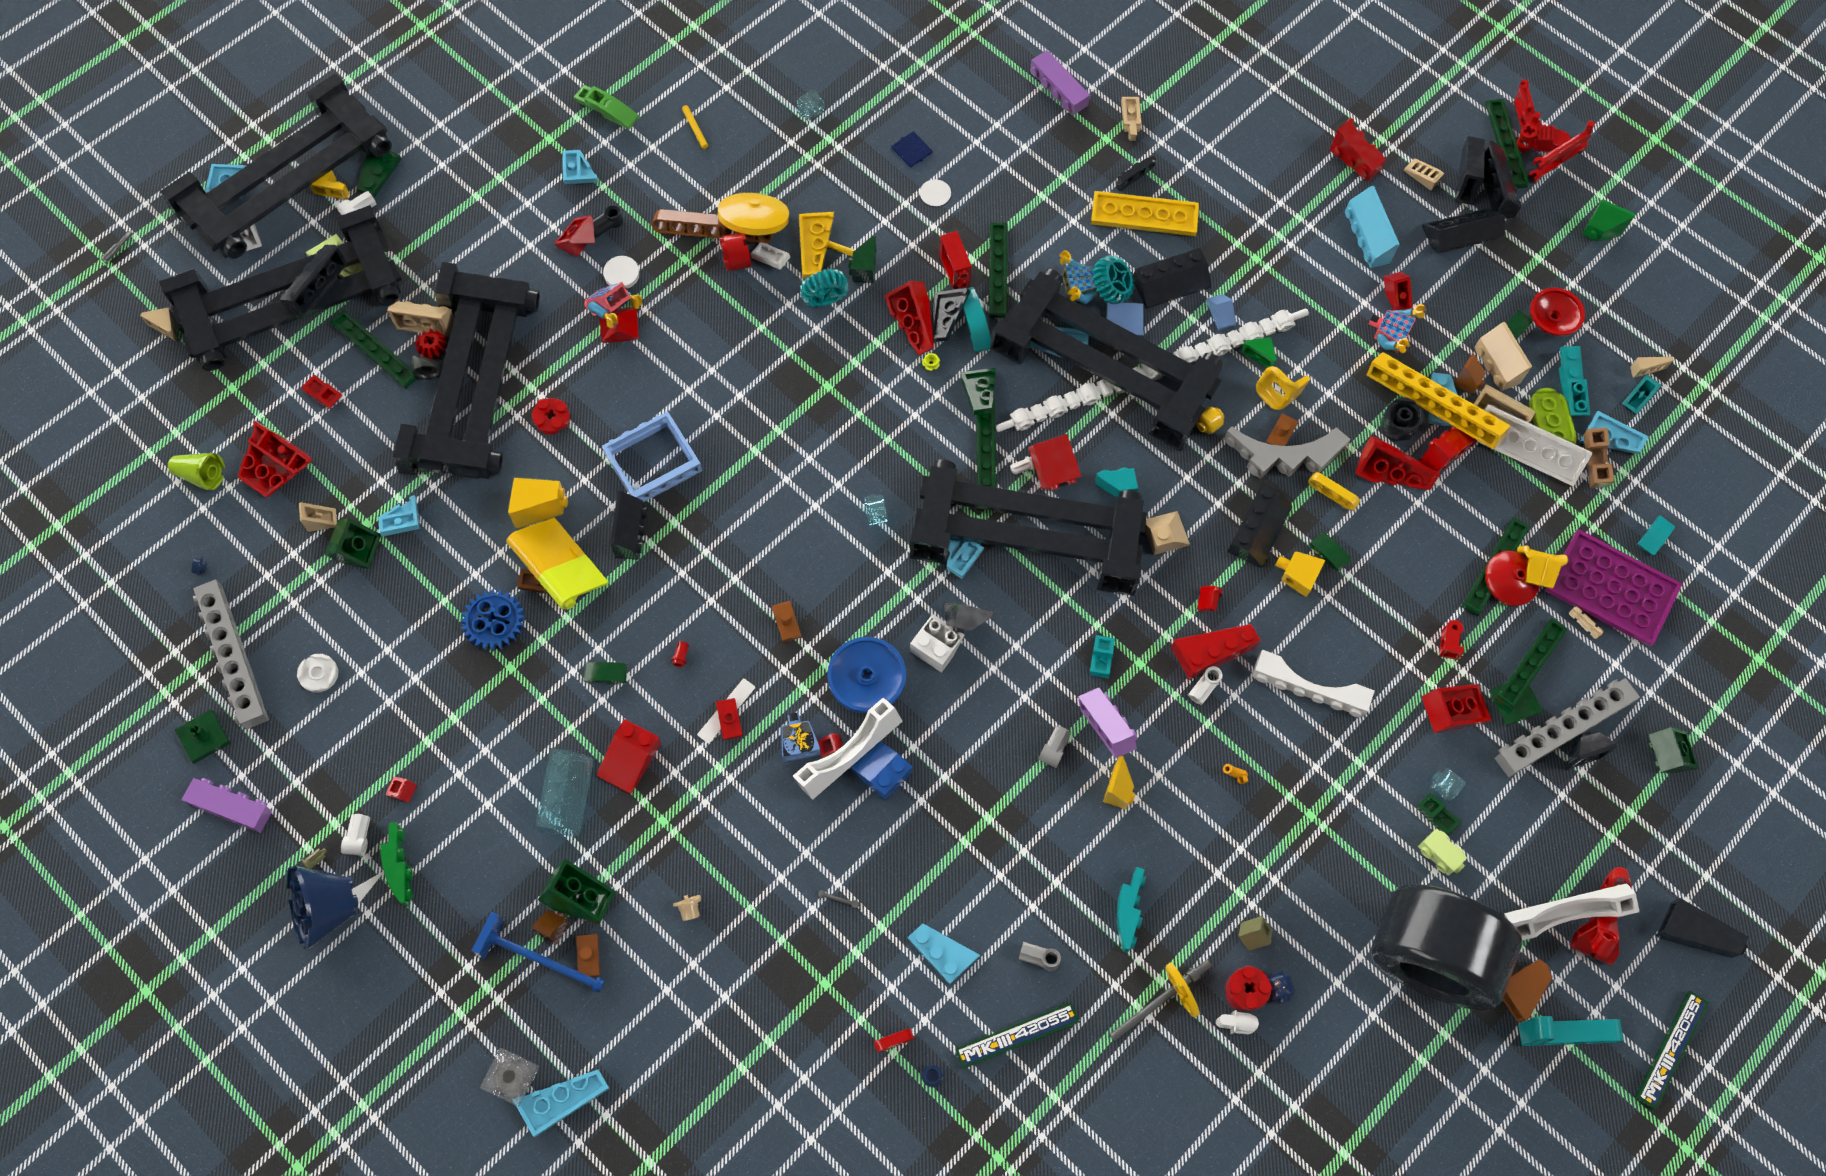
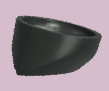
[411,355,441,379]

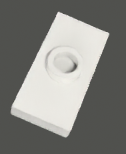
[751,242,790,269]

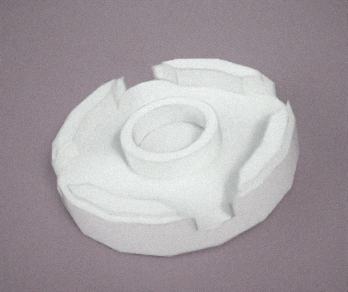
[603,256,639,288]
[297,654,338,693]

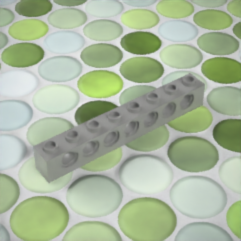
[193,579,269,730]
[1495,678,1640,778]

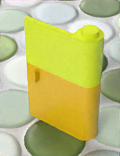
[506,517,608,610]

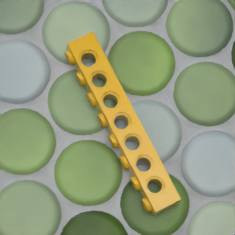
[1367,352,1510,450]

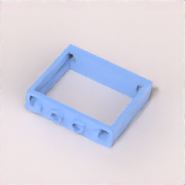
[602,411,702,502]

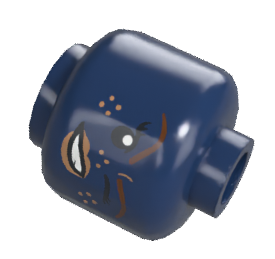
[1267,971,1295,1004]

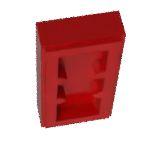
[716,698,743,741]

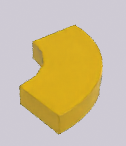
[1166,962,1200,1017]

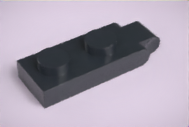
[1116,156,1156,192]

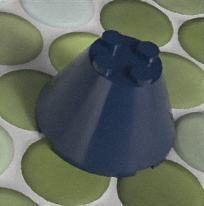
[286,866,358,950]

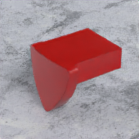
[1197,585,1223,612]

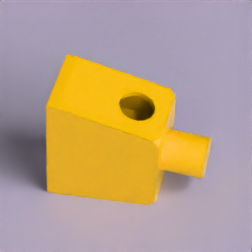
[1275,552,1325,597]

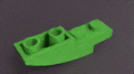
[574,85,639,129]

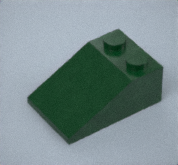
[538,858,616,924]

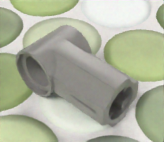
[1038,726,1071,768]
[1019,942,1061,971]

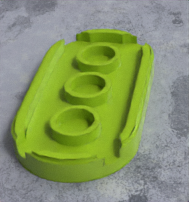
[1529,388,1577,444]

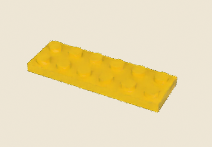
[1091,191,1199,236]

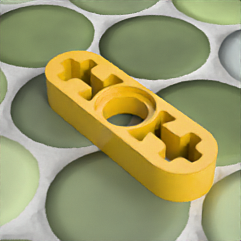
[1308,472,1360,511]

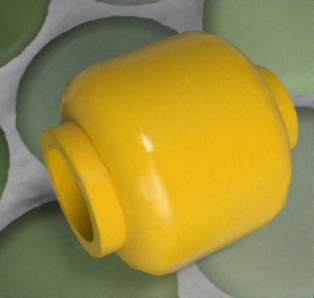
[1196,407,1224,434]

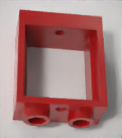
[939,231,972,290]

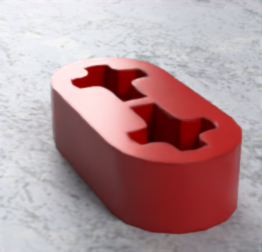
[873,1028,915,1053]

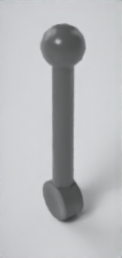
[818,890,859,909]

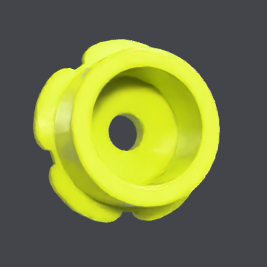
[922,353,940,371]

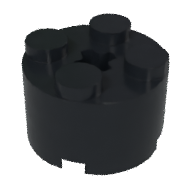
[1381,398,1424,441]

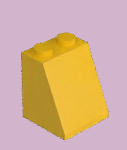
[508,478,568,528]

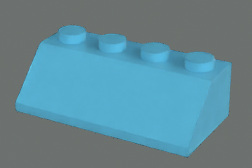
[1345,186,1400,268]

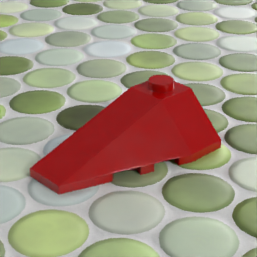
[884,281,934,355]
[1355,436,1440,490]

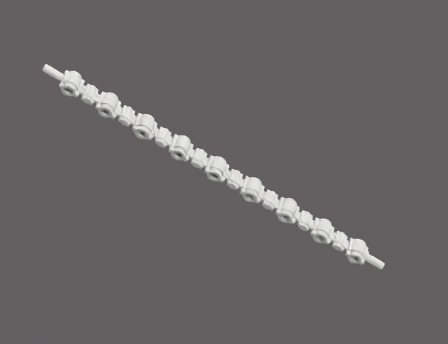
[995,309,1309,432]

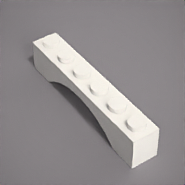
[1252,650,1374,717]
[793,698,902,800]
[1504,883,1639,940]

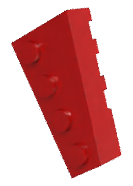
[1171,624,1261,680]

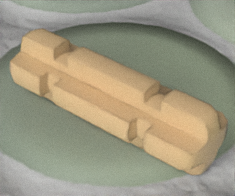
[1569,606,1603,639]

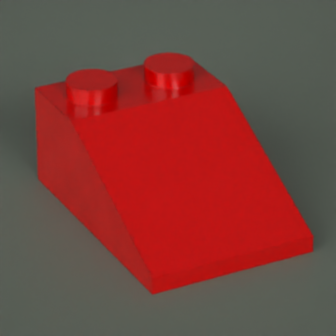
[1421,684,1492,733]
[596,719,661,794]

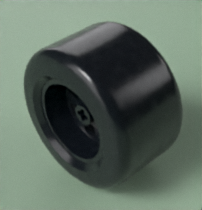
[1371,884,1522,1010]

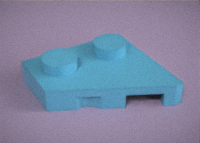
[562,150,598,184]
[378,495,420,537]
[946,538,984,579]

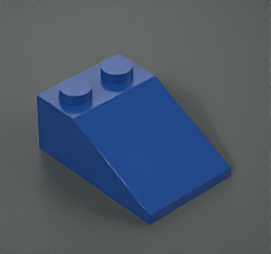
[849,741,912,801]

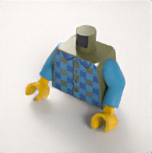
[1059,250,1097,304]

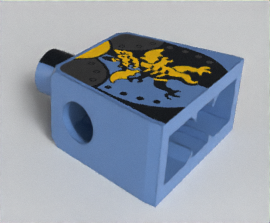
[781,713,820,762]

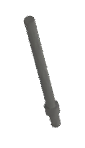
[1109,960,1212,1041]

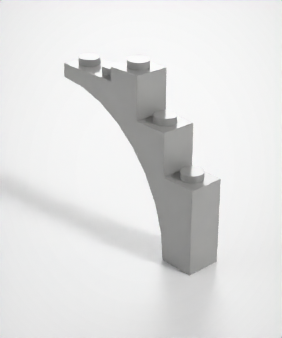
[1224,426,1350,479]

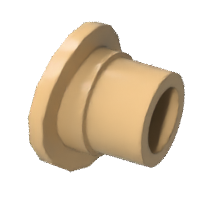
[673,895,701,921]

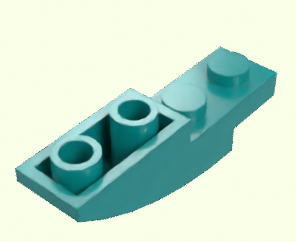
[1558,346,1590,416]
[1116,867,1146,953]

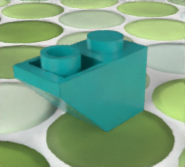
[1095,467,1138,498]

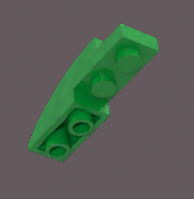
[380,822,413,907]

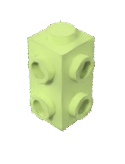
[1418,829,1467,875]

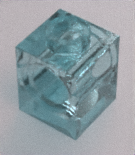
[797,89,824,121]
[864,494,888,526]
[1430,768,1466,802]

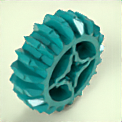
[1092,255,1135,304]
[800,269,848,308]

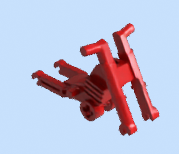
[1513,79,1595,183]

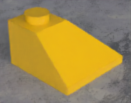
[1103,756,1135,810]

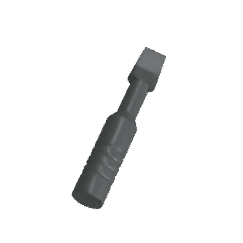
[101,231,133,263]

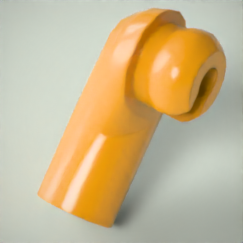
[1223,764,1248,784]

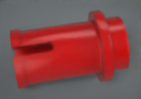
[671,641,689,668]

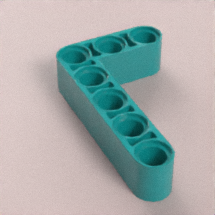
[1518,1016,1624,1046]

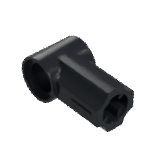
[593,205,623,238]

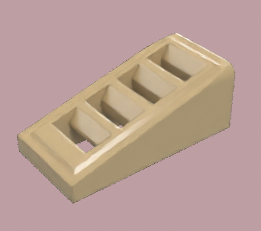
[1403,158,1445,190]
[1630,357,1674,378]

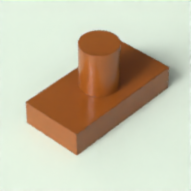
[1266,413,1299,446]
[771,601,801,643]
[576,934,600,978]

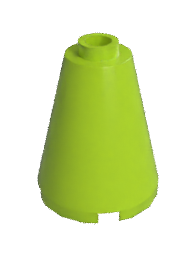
[168,453,225,490]

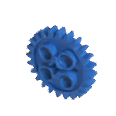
[460,589,526,651]

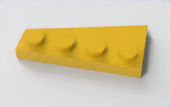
[799,212,834,279]

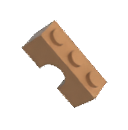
[1583,427,1614,488]

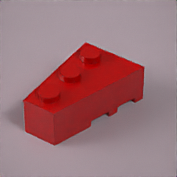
[1330,118,1386,182]
[1419,426,1478,472]

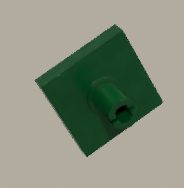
[174,709,230,764]

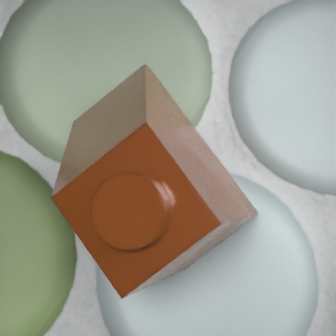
[1503,959,1553,1023]

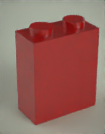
[1028,434,1081,491]

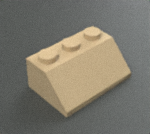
[387,301,455,337]
[1475,322,1532,391]
[1474,384,1535,423]

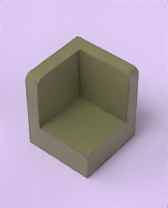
[1239,916,1273,951]

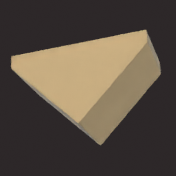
[140,307,178,341]
[299,502,337,532]

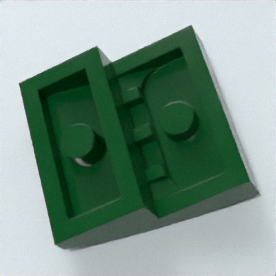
[1489,684,1543,727]

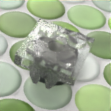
[479,1048,540,1107]

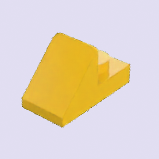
[310,170,349,200]

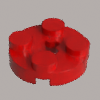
[532,398,570,435]

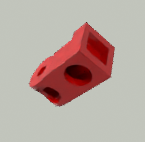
[1439,620,1464,660]

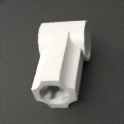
[337,191,376,215]
[1188,666,1222,705]
[341,814,370,856]

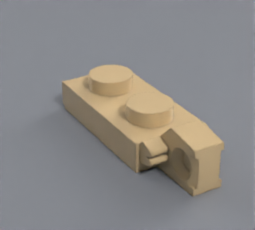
[1121,97,1141,141]

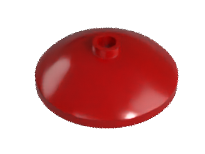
[1530,288,1585,336]
[1485,551,1539,606]

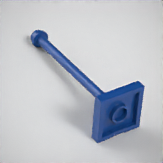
[471,912,605,992]

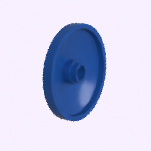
[827,637,906,714]

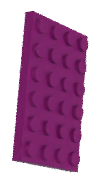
[1545,529,1682,647]

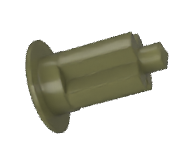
[300,848,327,869]

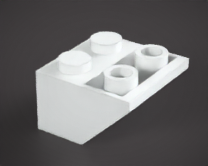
[910,614,964,673]

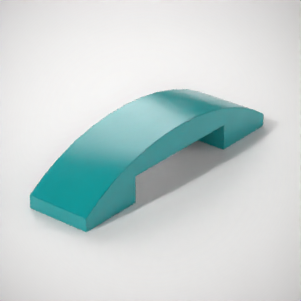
[963,287,991,353]

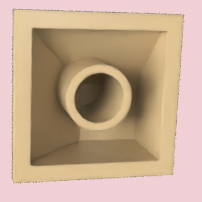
[1145,511,1190,555]

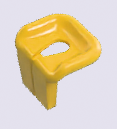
[1256,366,1311,410]
[1517,546,1568,589]

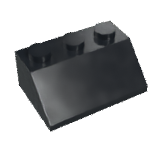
[610,491,648,560]

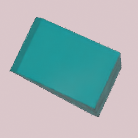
[1622,374,1662,414]

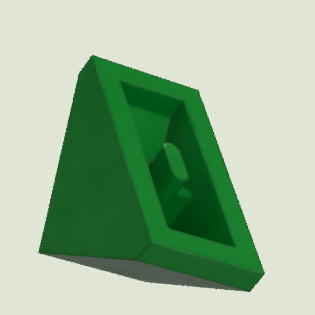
[1241,337,1277,368]

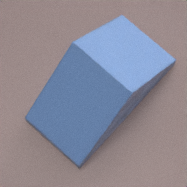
[1206,294,1236,330]

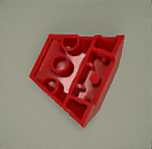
[237,421,313,498]

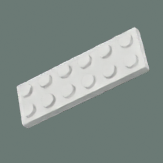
[1477,404,1592,486]

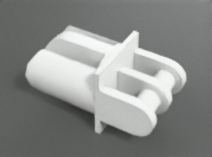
[1216,1010,1259,1035]

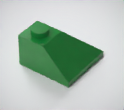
[1582,199,1636,242]

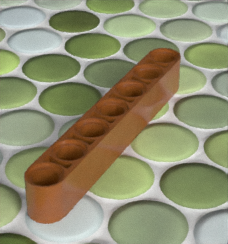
[651,209,774,243]

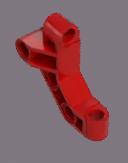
[1570,867,1631,966]

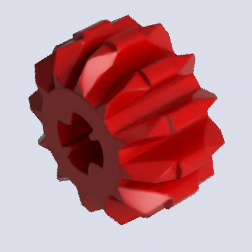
[415,328,447,359]

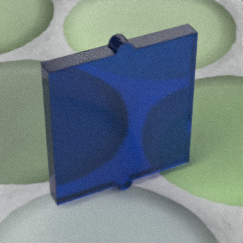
[891,131,933,168]

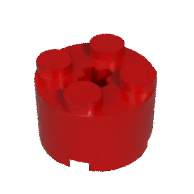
[719,233,751,272]
[1225,966,1272,1012]

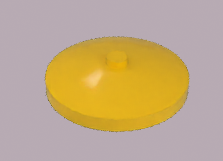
[718,193,789,235]

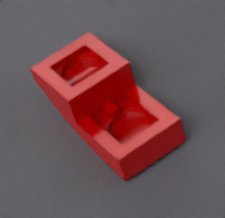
[301,374,343,409]

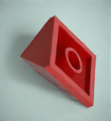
[554,215,595,258]
[599,307,639,343]

